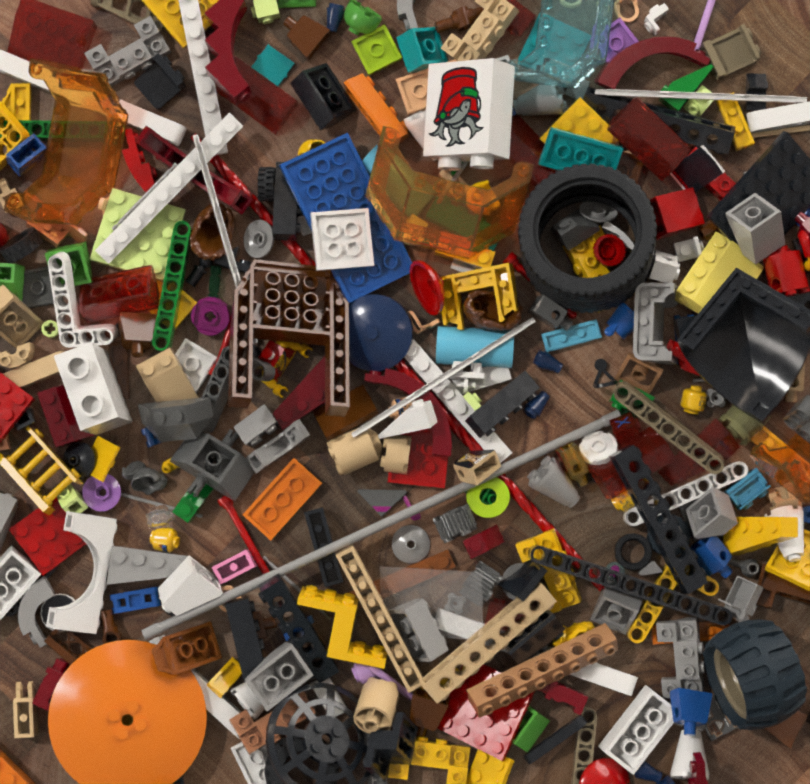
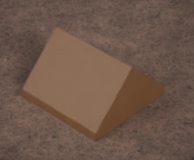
[614,352,663,394]

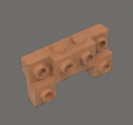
[229,691,316,755]

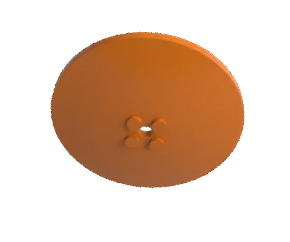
[48,640,207,784]

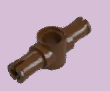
[434,6,484,33]
[100,609,122,644]

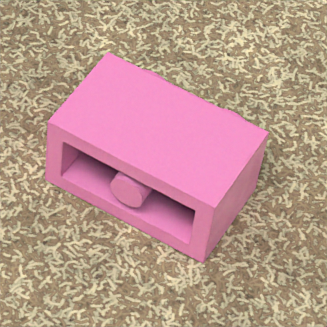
[212,549,257,585]

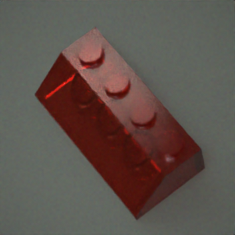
[216,56,298,135]
[607,96,691,181]
[508,114,558,187]
[78,265,160,323]
[587,426,676,499]

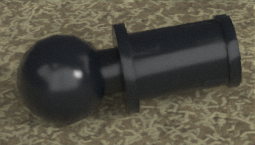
[185,258,214,287]

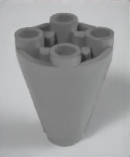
[513,77,568,116]
[527,456,580,508]

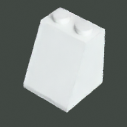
[158,555,223,616]

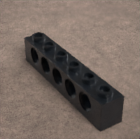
[258,573,339,683]

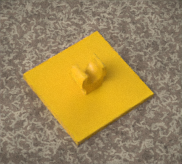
[90,436,121,482]

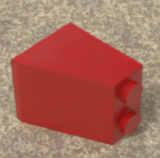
[650,187,705,240]

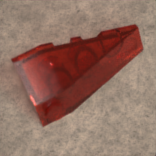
[658,418,740,486]

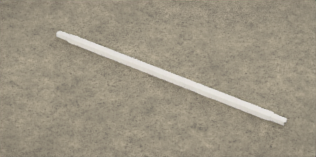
[595,89,807,103]
[193,135,258,344]
[351,317,536,437]

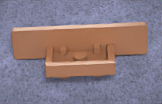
[22,192,88,248]

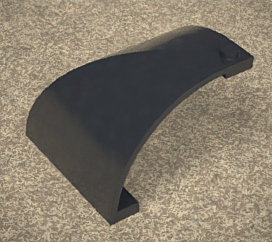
[677,268,810,424]

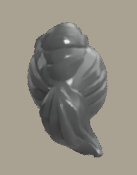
[122,461,168,495]

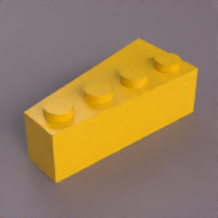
[723,517,798,555]

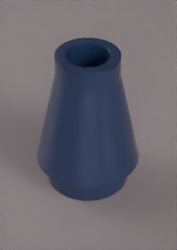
[327,3,345,32]
[533,350,563,374]
[523,391,550,420]
[632,761,662,783]

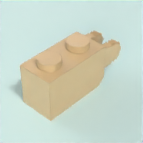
[13,681,39,738]

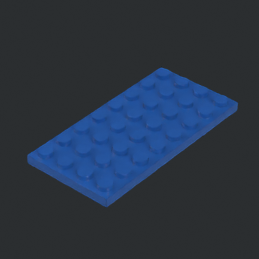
[279,133,412,303]

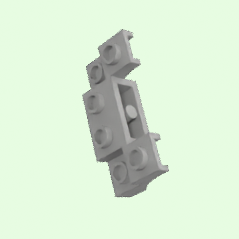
[84,16,172,89]
[656,617,705,698]

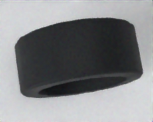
[614,533,652,570]

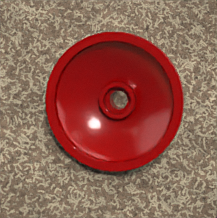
[410,260,445,316]
[579,758,630,784]

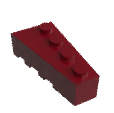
[272,356,325,430]

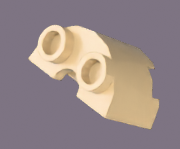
[0,342,35,369]
[380,435,412,475]
[766,485,802,510]

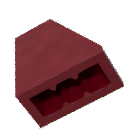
[462,524,505,559]

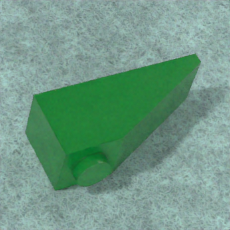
[658,64,714,111]
[172,484,214,523]

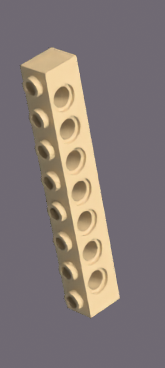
[336,544,423,693]
[419,581,557,704]

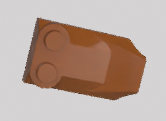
[152,621,222,675]

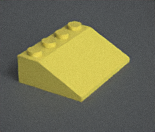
[675,232,764,314]

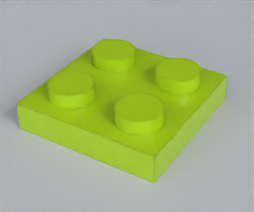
[351,24,402,76]

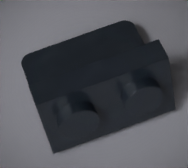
[134,53,186,109]

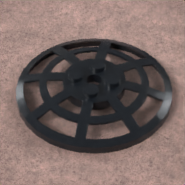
[266,683,371,784]

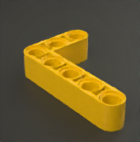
[0,101,30,171]
[627,564,719,643]

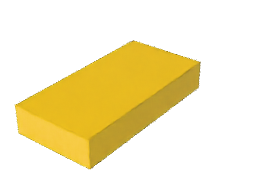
[206,657,242,698]

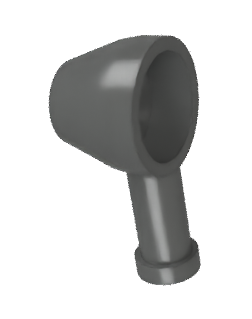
[728,557,761,578]

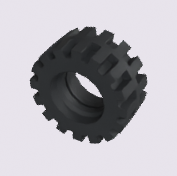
[258,167,276,201]

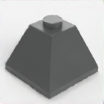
[550,209,600,251]

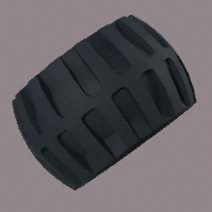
[703,619,807,730]

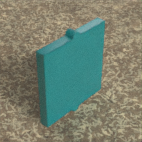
[250,44,295,89]

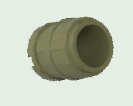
[717,404,771,446]

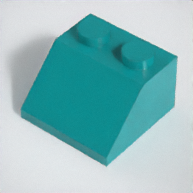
[396,27,448,73]

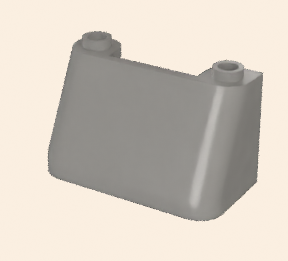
[633,283,678,365]

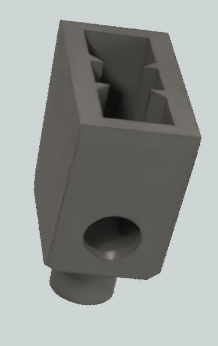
[527,294,573,331]

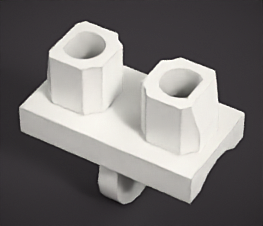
[449,361,484,393]

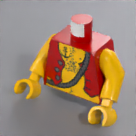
[258,340,313,398]

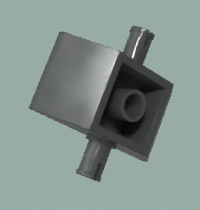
[170,429,255,501]

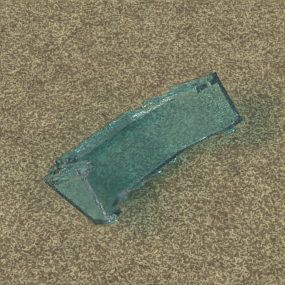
[508,0,615,89]

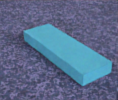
[541,319,602,352]

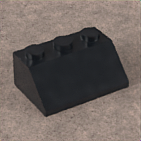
[290,63,357,130]
[505,610,565,665]

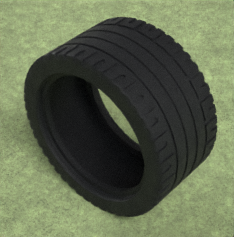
[518,164,657,313]

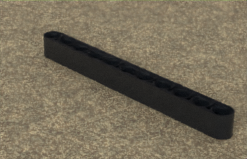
[528,545,732,625]

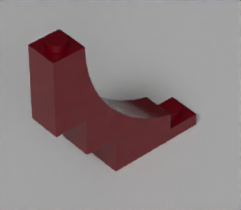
[204,0,252,106]

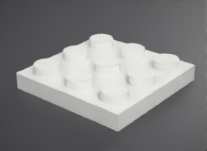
[310,208,374,271]

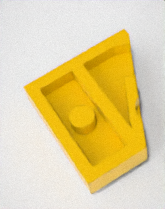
[1,83,31,120]

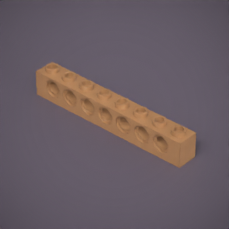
[467,623,618,718]

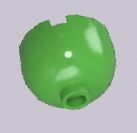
[344,0,383,35]

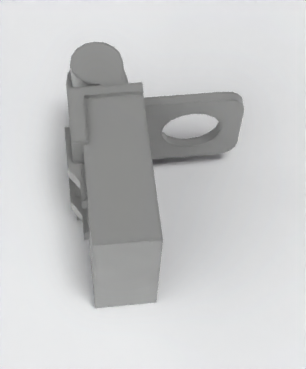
[718,575,764,623]

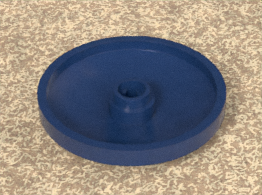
[349,294,413,371]

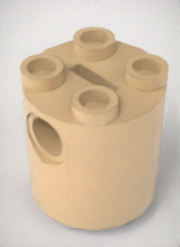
[327,426,382,476]
[353,677,400,734]

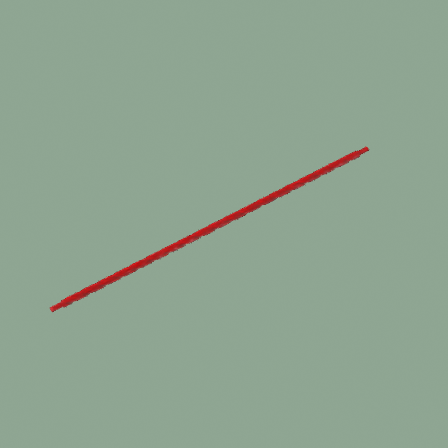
[191,133,604,591]

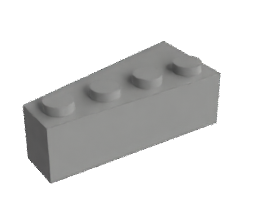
[106,546,188,585]

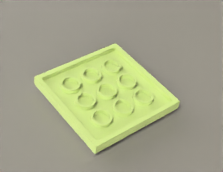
[90,188,186,282]

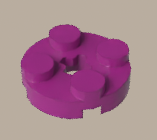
[191,297,230,336]

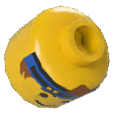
[150,526,180,553]

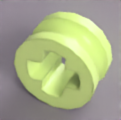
[41,320,59,338]

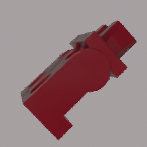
[32,657,70,711]
[539,681,588,715]

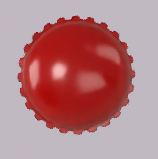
[593,234,626,267]

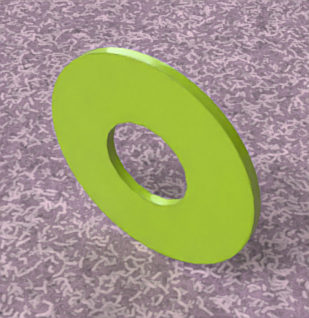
[466,477,510,518]

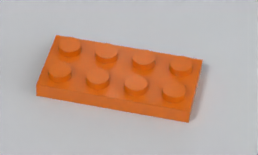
[243,458,323,541]

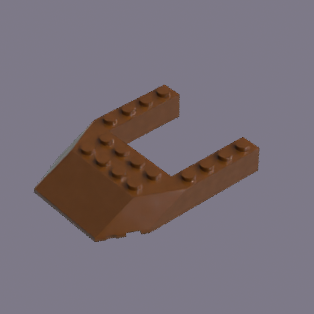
[228,259,350,417]

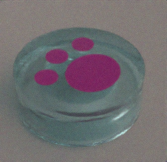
[606,562,625,581]

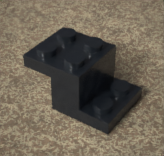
[363,712,418,782]

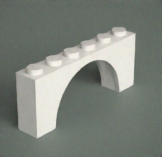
[46,511,117,634]

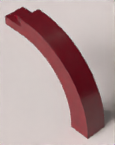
[594,36,711,89]
[364,368,452,457]

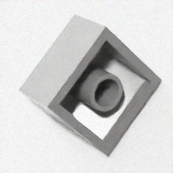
[686,486,738,539]
[590,580,642,635]

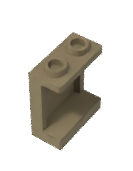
[700,24,761,81]

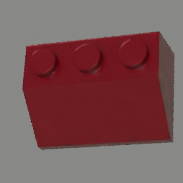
[37,385,96,448]

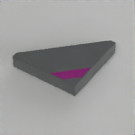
[357,489,407,517]

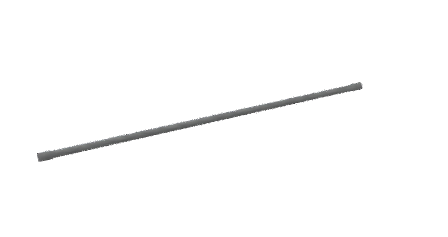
[141,410,622,641]

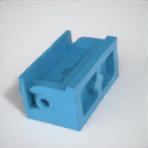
[723,468,771,511]

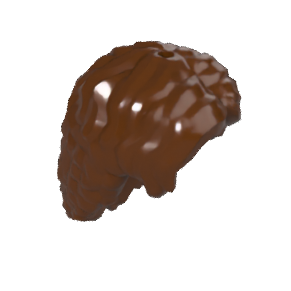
[190,202,235,261]
[463,289,523,331]

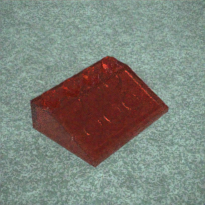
[7,0,97,79]

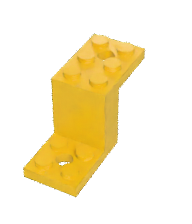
[297,585,388,669]

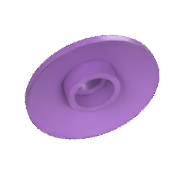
[82,474,121,511]

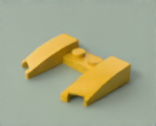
[441,263,518,330]

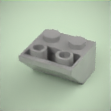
[234,404,279,447]

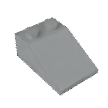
[244,642,314,711]

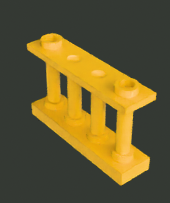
[0,426,83,515]

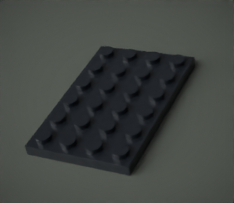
[707,131,810,263]

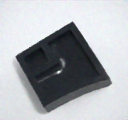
[498,560,547,602]

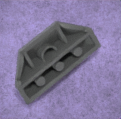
[138,397,215,442]

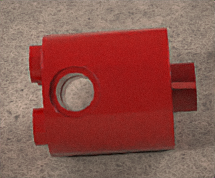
[763,245,810,297]

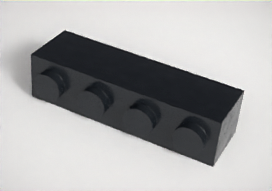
[272,162,301,241]
[465,371,540,438]
[304,507,344,587]
[225,596,266,680]

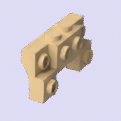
[441,0,519,61]

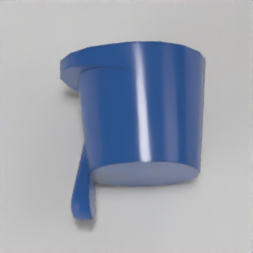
[604,302,634,340]

